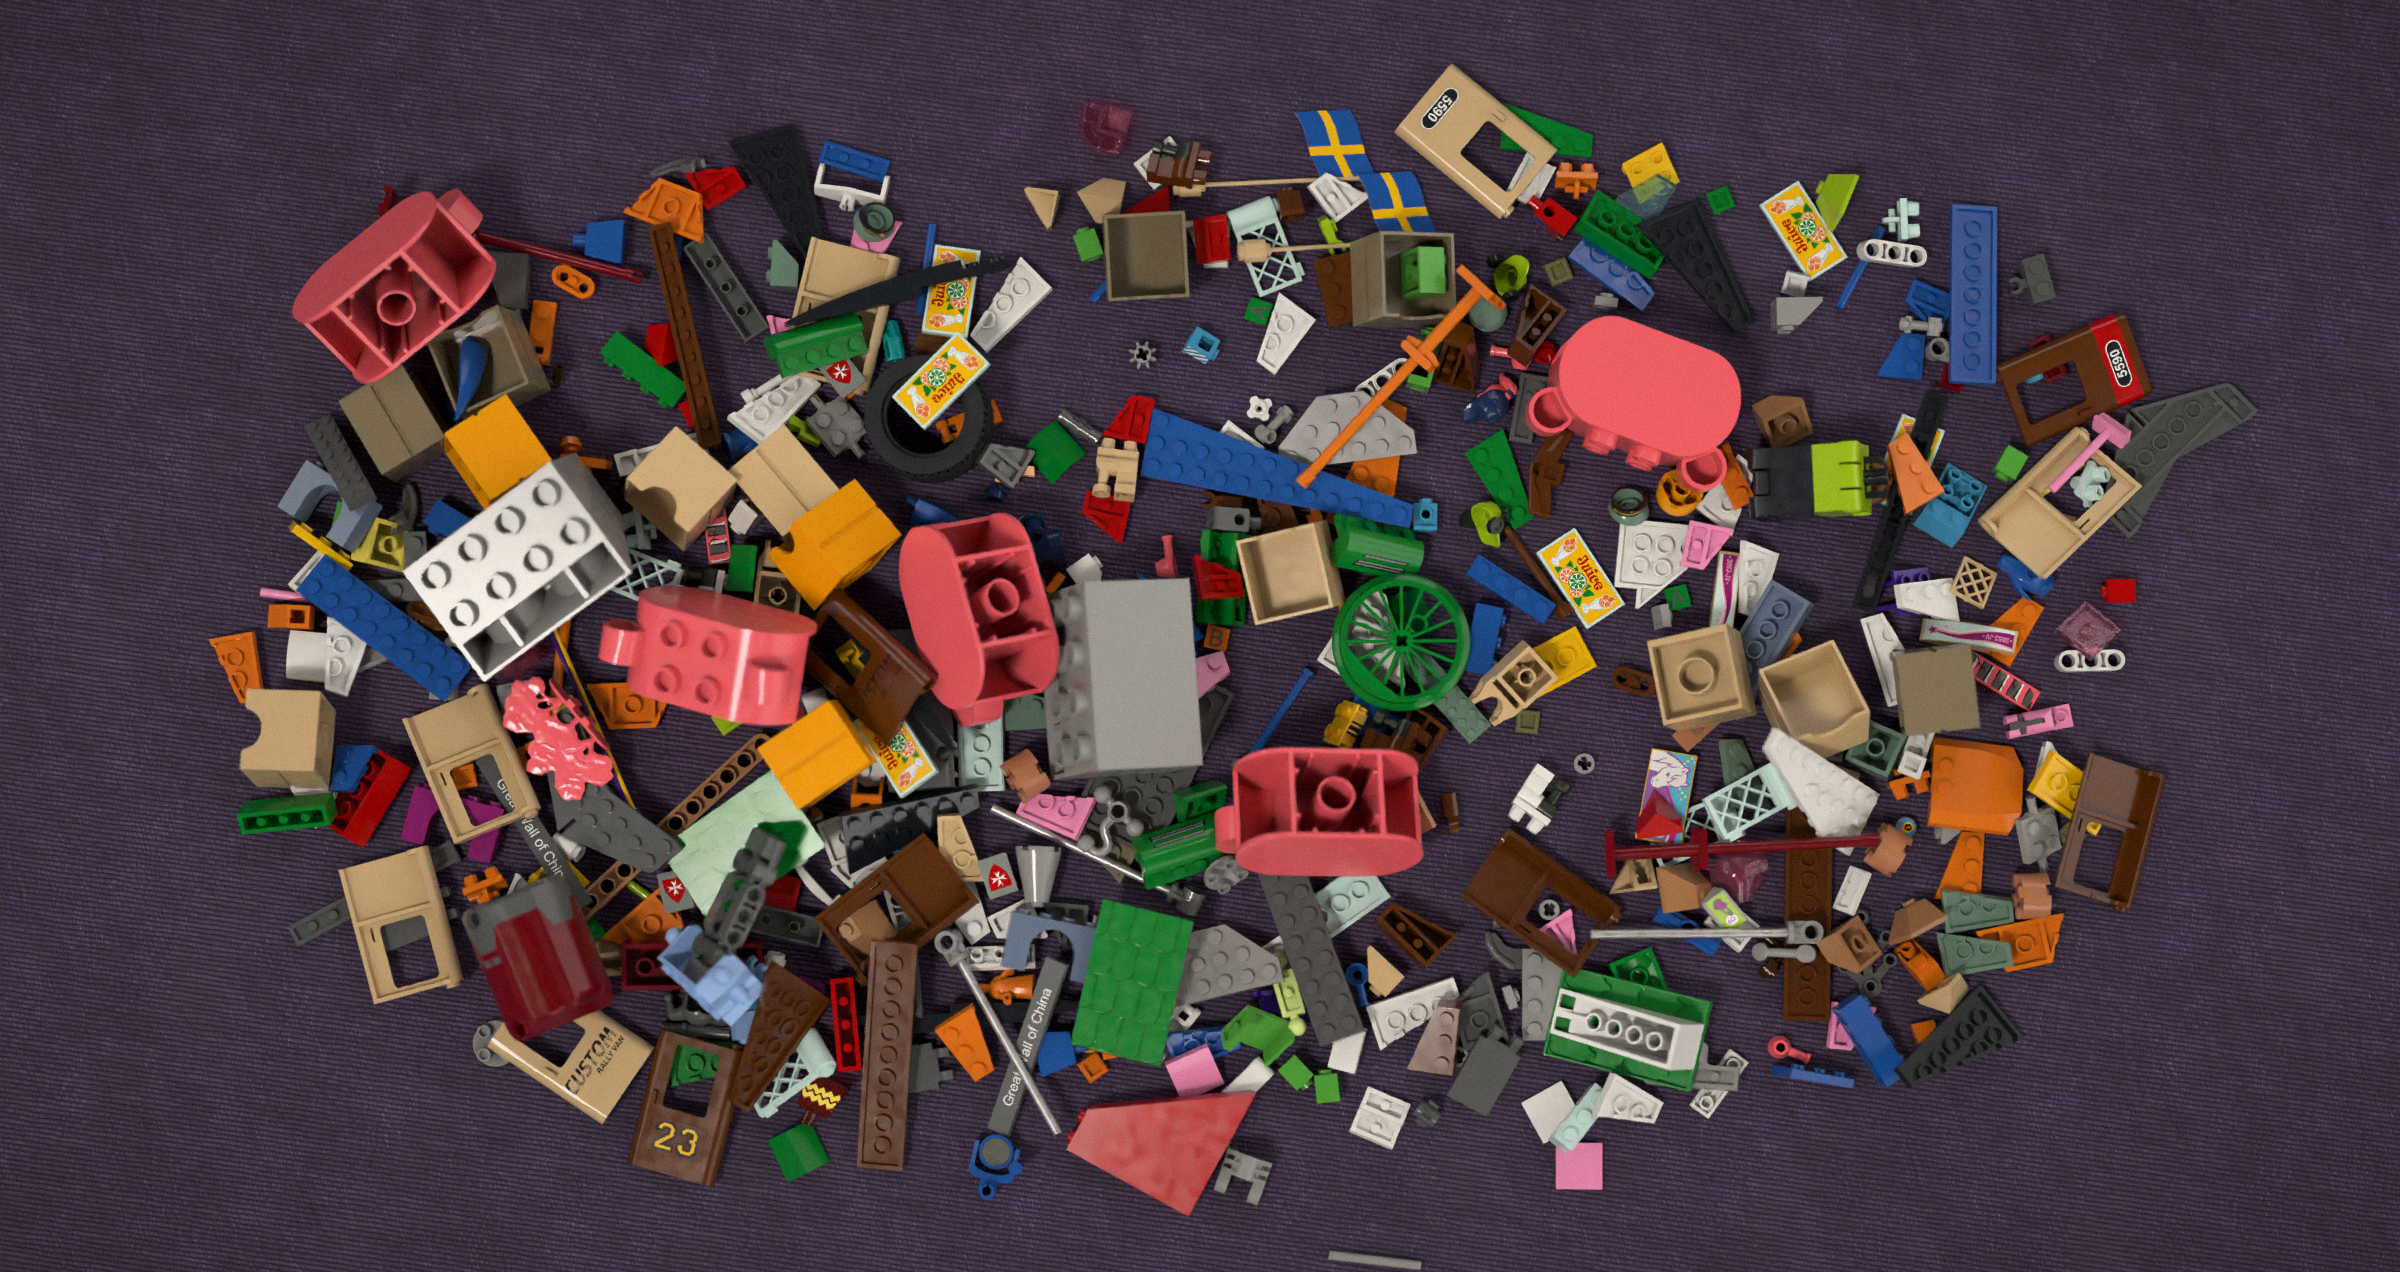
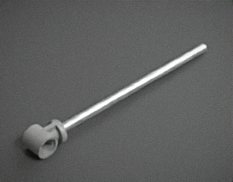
[1590,921,1824,944]
[935,929,1062,1136]

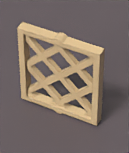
[1949,556,1998,609]

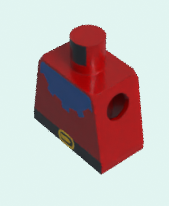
[1525,195,1578,244]

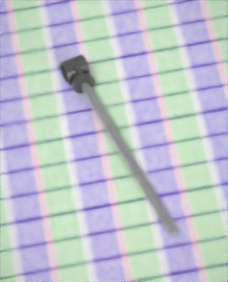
[990,804,1206,916]

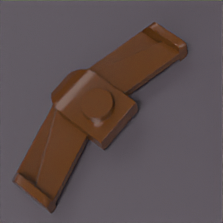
[1528,429,1574,520]

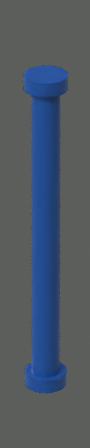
[1244,667,1315,757]

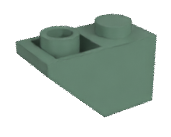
[766,240,801,290]

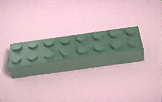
[1399,643,1491,744]

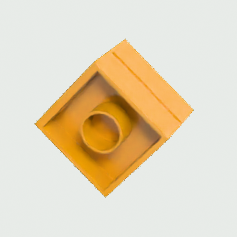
[444,394,552,510]
[768,479,901,610]
[757,699,877,810]

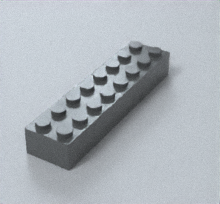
[1257,873,1366,1048]

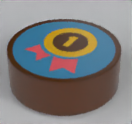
[1893,816,1917,837]

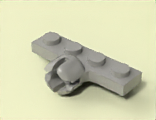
[1645,1042,1740,1092]

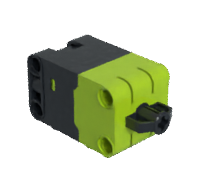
[1747,441,1891,522]

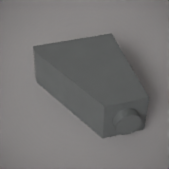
[489,252,531,315]

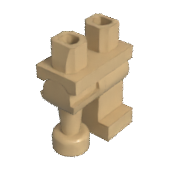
[1092,438,1139,502]

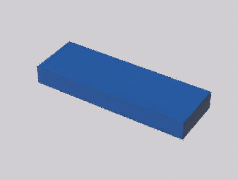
[818,140,891,183]

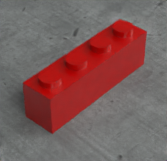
[830,977,862,1072]

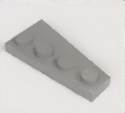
[1522,947,1569,1041]

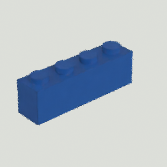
[1465,555,1556,626]
[1831,993,1905,1087]

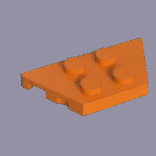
[623,178,704,244]
[587,683,668,730]
[603,887,684,945]
[1975,913,2064,972]

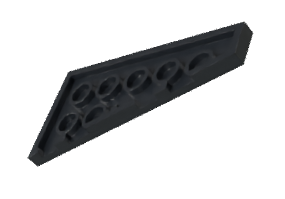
[728,124,825,259]
[1636,199,1755,333]

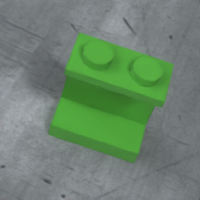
[1405,327,1442,393]
[1221,1005,1295,1066]

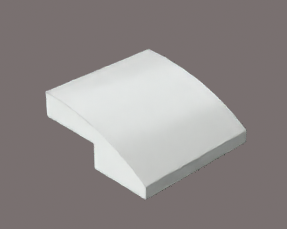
[286,630,327,683]
[1349,1086,1411,1150]

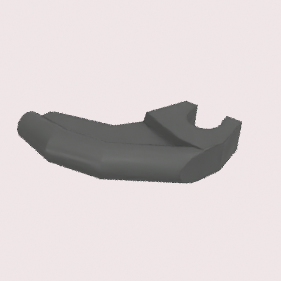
[649,156,706,178]
[389,484,419,534]
[1484,931,1522,969]

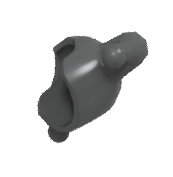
[663,991,728,1026]

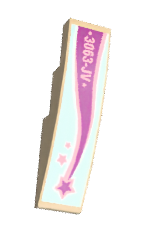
[1708,550,1740,628]
[1919,618,2018,656]

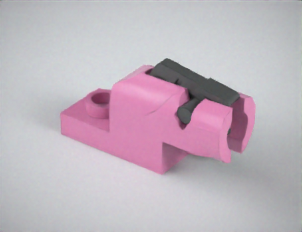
[2003,704,2074,739]

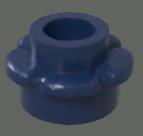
[984,484,1007,503]

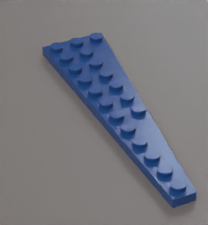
[1140,408,1414,528]

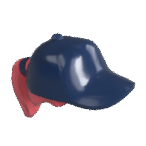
[1462,372,1518,424]

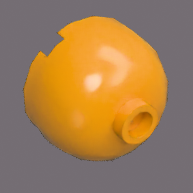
[1656,470,1704,517]

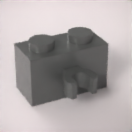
[2007,254,2056,307]

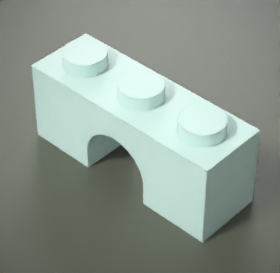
[1548,1083,1603,1154]

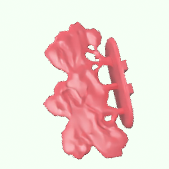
[503,677,613,801]

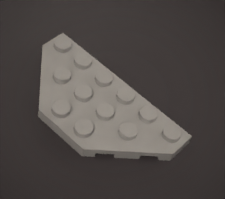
[1278,390,1418,466]
[1174,924,1285,1008]

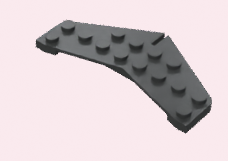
[2103,383,2258,540]
[547,706,684,873]

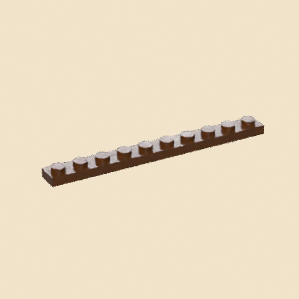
[648,222,723,450]

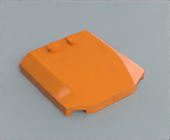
[1927,737,2023,836]

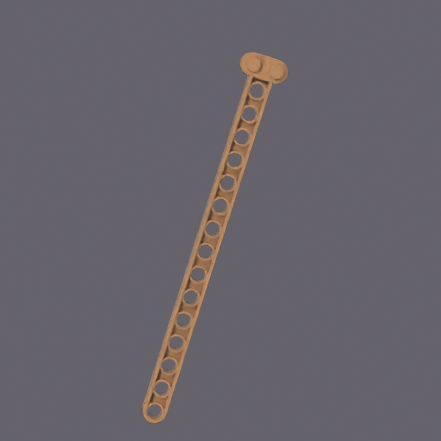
[581,733,772,922]

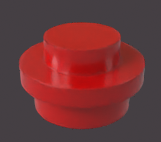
[1534,342,1556,365]

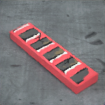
[705,508,731,565]
[1971,650,2041,712]

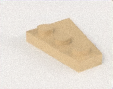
[937,813,983,882]

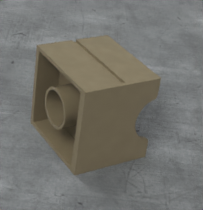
[1102,211,1190,301]
[1350,231,1456,328]
[427,305,551,419]
[338,364,449,483]
[1891,643,1980,736]

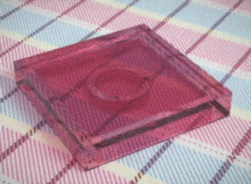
[2055,601,2121,661]

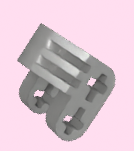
[1214,1147,1272,1206]

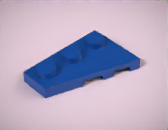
[1770,1064,1854,1088]

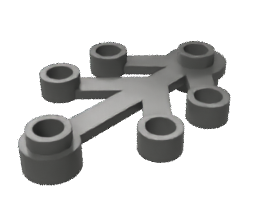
[1837,908,1897,998]

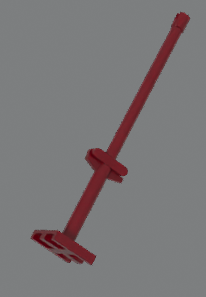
[377,185,644,284]
[1604,827,1879,878]

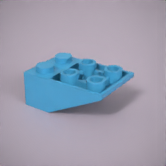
[1913,463,1988,548]

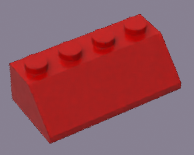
[328,742,411,848]

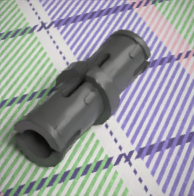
[1057,409,1103,446]

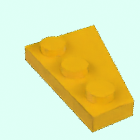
[288,520,353,572]

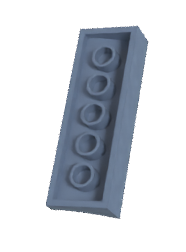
[1736,579,1814,723]

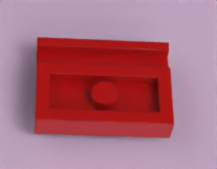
[1193,214,1232,265]
[762,875,802,912]

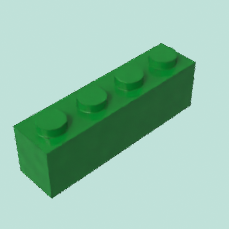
[600,331,687,411]
[236,792,338,835]

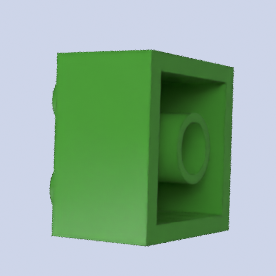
[1399,246,1447,300]

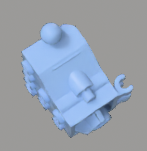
[657,925,768,1026]

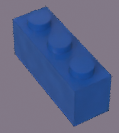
[423,499,472,537]
[1464,603,1506,676]

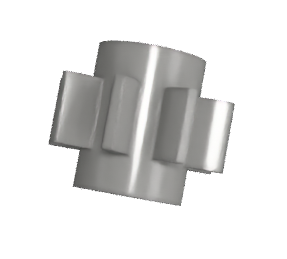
[1129,342,1156,370]

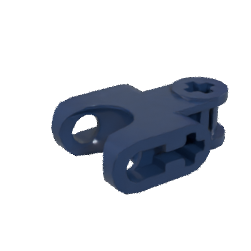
[1021,513,1067,568]

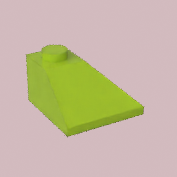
[1815,174,1859,232]

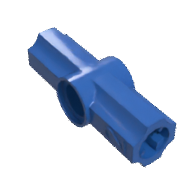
[1652,905,1722,957]

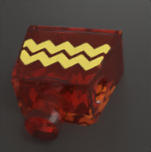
[797,1072,849,1128]

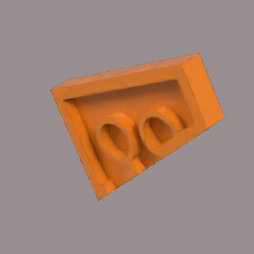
[1886,433,1945,515]
[1983,598,2044,667]
[209,632,264,704]
[1933,831,1985,899]
[935,1003,994,1082]

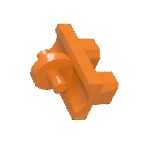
[1555,163,1598,199]
[1886,768,1931,800]
[462,866,509,904]

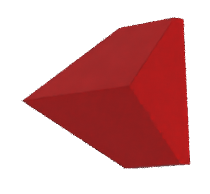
[644,323,678,368]
[1636,789,1684,839]

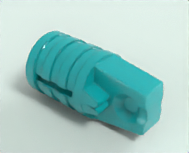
[882,320,906,364]

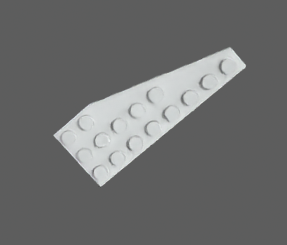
[1763,728,1880,856]

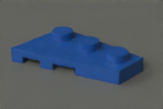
[1166,1026,1242,1059]

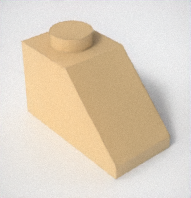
[1366,945,1404,997]

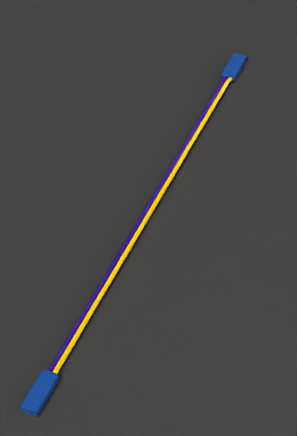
[445,400,641,814]

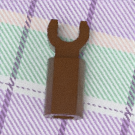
[1202,491,1242,509]
[1441,793,1460,834]

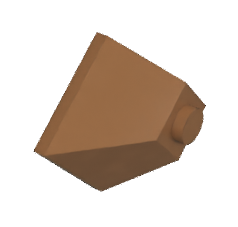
[1751,395,1814,448]
[1656,863,1712,914]
[1888,898,1948,946]
[836,899,897,960]
[1816,915,1882,974]

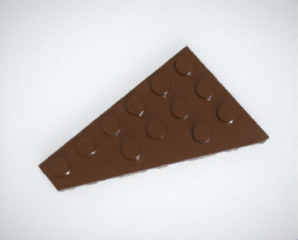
[729,960,831,1113]

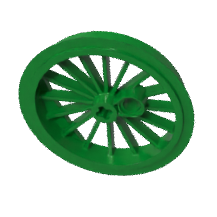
[1332,573,1470,711]

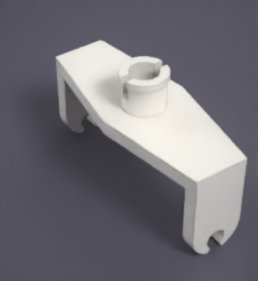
[814,163,890,211]

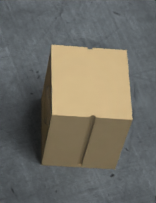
[728,424,839,540]
[624,426,737,551]
[1236,520,1346,625]
[1647,624,1757,732]
[1758,640,1870,759]
[240,689,336,789]

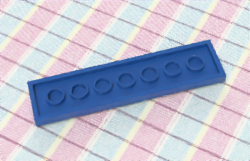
[1949,204,1997,386]
[296,554,473,703]

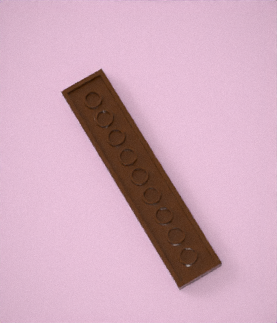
[1782,806,1832,1021]
[857,939,918,1171]

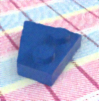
[1904,279,1949,338]

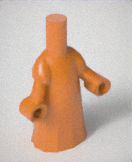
[979,969,1036,1005]

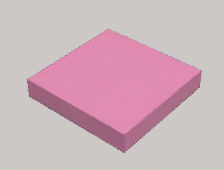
[1164,1043,1224,1096]
[1555,1142,1602,1190]

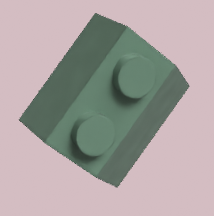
[1845,720,1906,782]

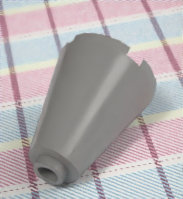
[1015,846,1061,907]

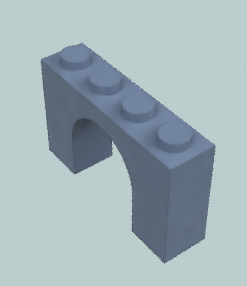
[277,460,383,553]
[1000,908,1097,983]

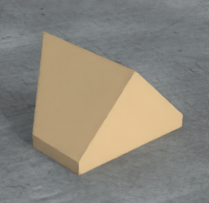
[1077,178,1126,224]
[1024,187,1060,232]
[1609,859,1658,894]
[595,937,622,976]
[1917,972,1970,1014]

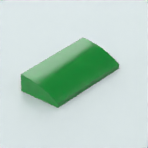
[1573,190,1664,279]
[1605,947,1669,990]

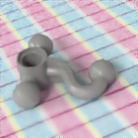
[1077,785,1144,857]

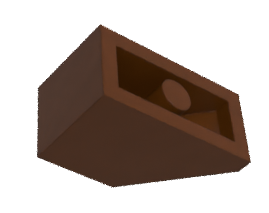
[1275,187,1305,223]

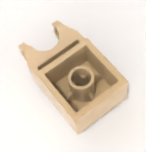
[754,540,801,614]
[1469,640,1558,726]

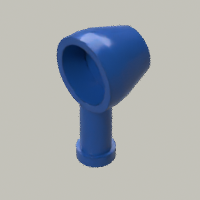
[1346,963,1370,1007]

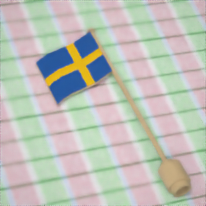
[1173,110,1374,197]
[1237,171,1437,263]

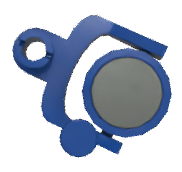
[969,1133,1022,1199]

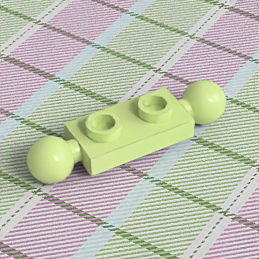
[1273,952,1307,1036]

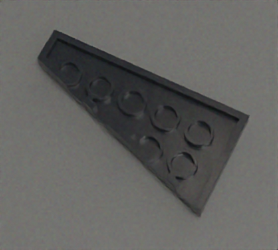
[840,783,979,875]
[1894,985,2024,1088]

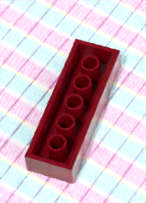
[621,939,763,990]

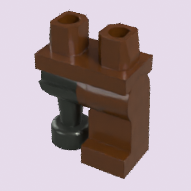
[1146,139,1212,189]
[1360,709,1432,766]

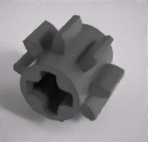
[1413,1099,1442,1128]

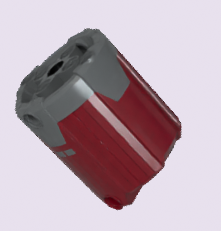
[462,875,614,1042]

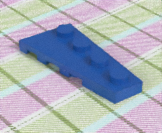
[1567,237,1655,313]

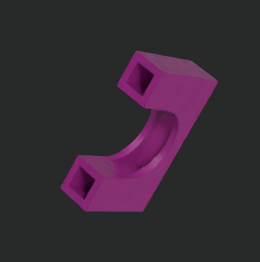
[400,783,507,863]

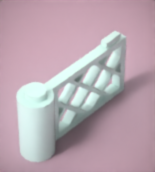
[1226,196,1305,297]
[609,548,684,601]
[1702,762,1798,842]
[1649,791,1746,867]
[754,1028,837,1118]

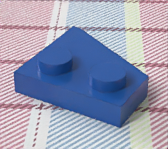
[1876,333,1925,381]
[330,745,379,793]

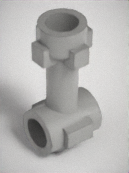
[1899,316,1944,337]
[1255,405,1294,444]

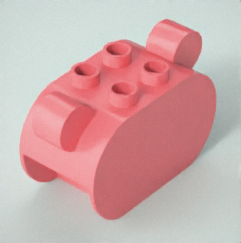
[292,189,496,384]
[1524,316,1741,493]
[899,513,1060,727]
[598,586,817,725]
[1214,748,1423,877]

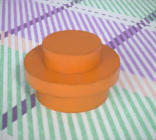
[559,436,582,455]

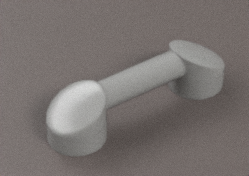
[1752,943,1817,963]

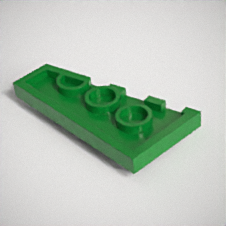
[1500,103,1593,159]
[1464,429,1533,531]
[671,1040,745,1087]

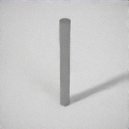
[1328,1250,1422,1270]

